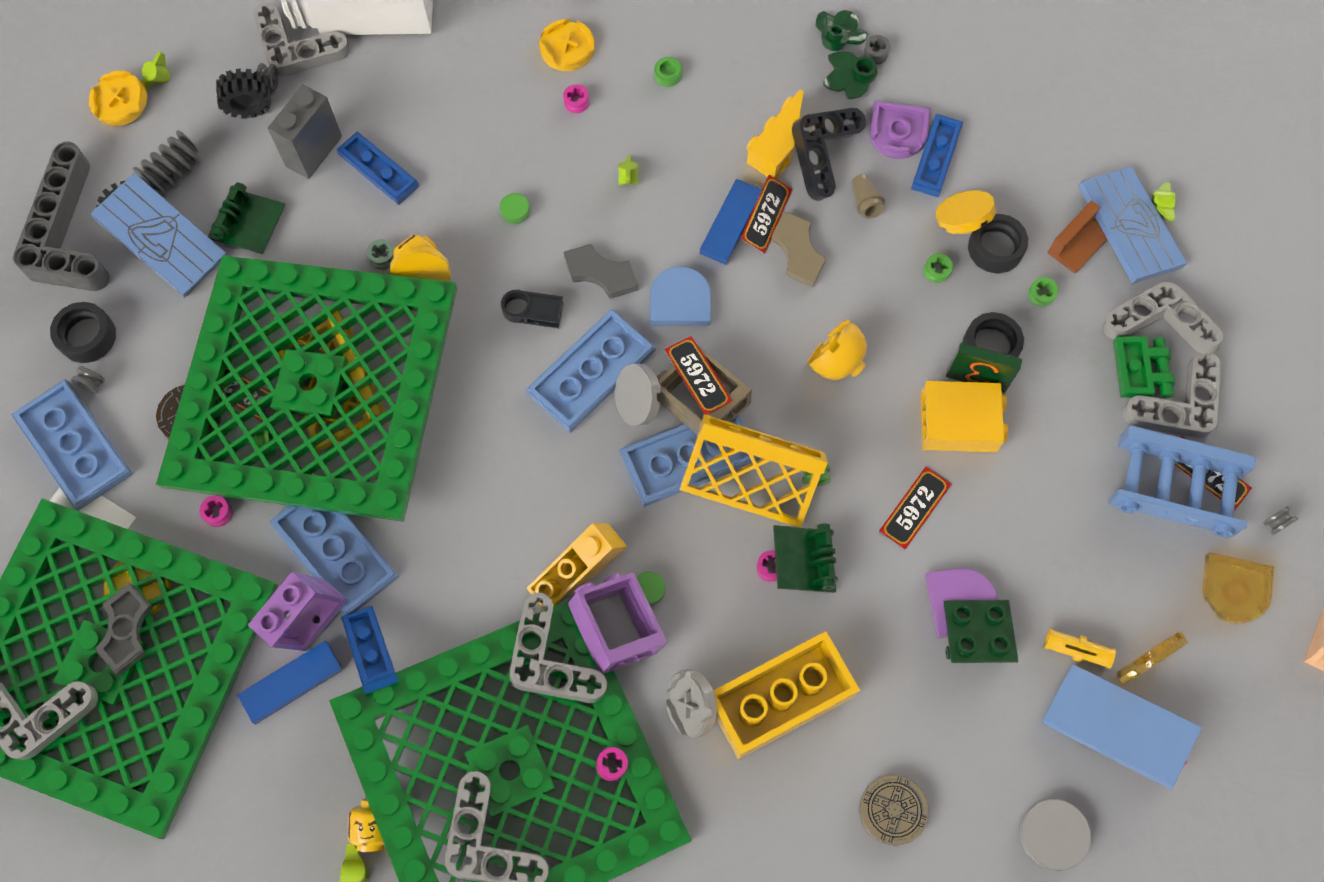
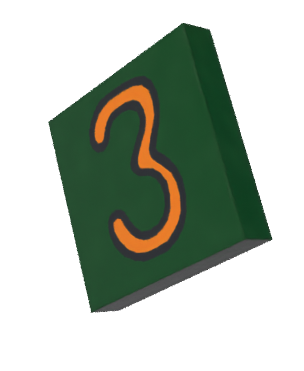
[945,343,1022,393]

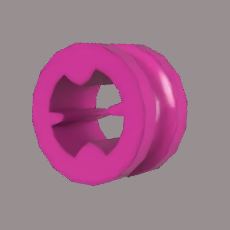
[563,84,589,113]
[199,496,233,527]
[756,550,777,582]
[596,747,628,781]

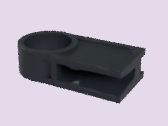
[501,289,564,329]

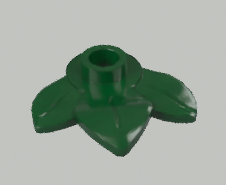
[815,10,868,51]
[823,52,878,99]

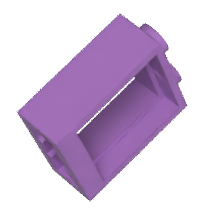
[248,572,348,651]
[568,572,668,674]

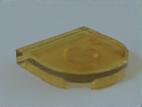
[1202,552,1274,624]
[1116,632,1189,684]

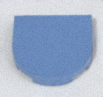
[650,267,711,325]

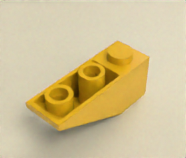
[746,89,804,179]
[527,523,628,610]

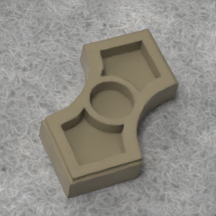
[771,211,826,287]

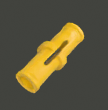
[1044,628,1116,669]

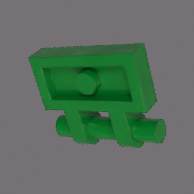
[1113,336,1175,398]

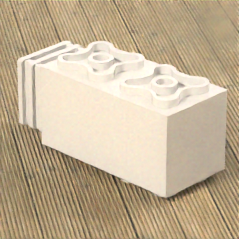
[281,0,433,35]

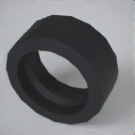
[968,213,1029,274]
[50,302,116,363]
[962,312,1025,357]

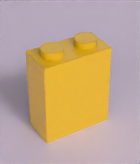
[921,381,1008,452]

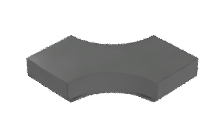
[563,244,639,299]
[95,583,153,677]

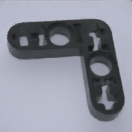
[792,108,866,201]

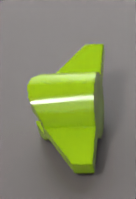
[141,51,171,90]
[618,156,639,185]
[1151,182,1176,221]
[340,843,370,882]

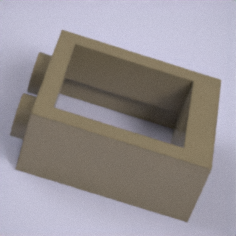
[657,345,752,444]

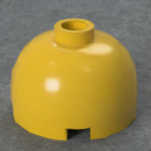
[807,319,867,380]

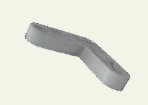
[254,2,349,76]
[1103,282,1224,354]
[1122,352,1221,438]
[510,593,607,703]
[0,681,98,760]
[445,771,548,882]

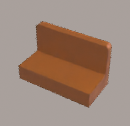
[1047,200,1107,273]

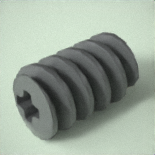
[133,130,201,194]

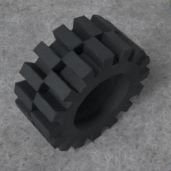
[216,68,271,119]

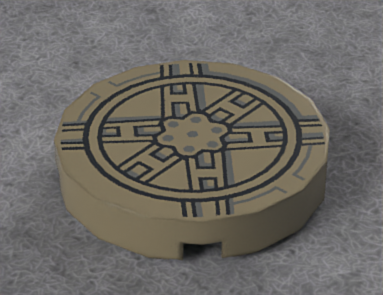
[859,775,929,846]

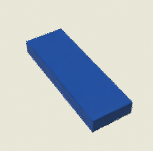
[911,114,963,198]
[336,131,419,205]
[700,179,762,265]
[341,606,399,694]
[237,641,343,725]

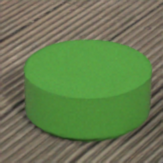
[654,57,682,87]
[500,193,530,224]
[636,571,665,606]

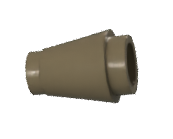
[852,174,885,219]

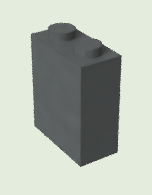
[267,84,342,179]

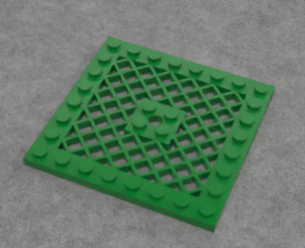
[156,255,458,522]
[0,498,278,839]
[329,599,692,882]

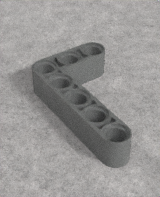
[13,141,110,291]

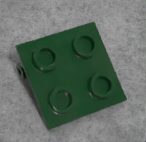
[208,182,286,254]
[773,523,838,593]
[943,600,1018,663]

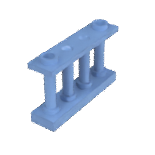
[1108,425,1256,538]

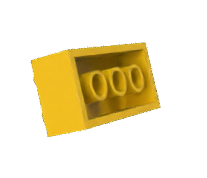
[713,631,860,760]

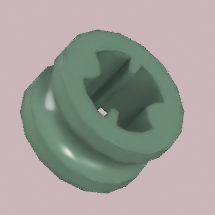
[367,239,394,270]

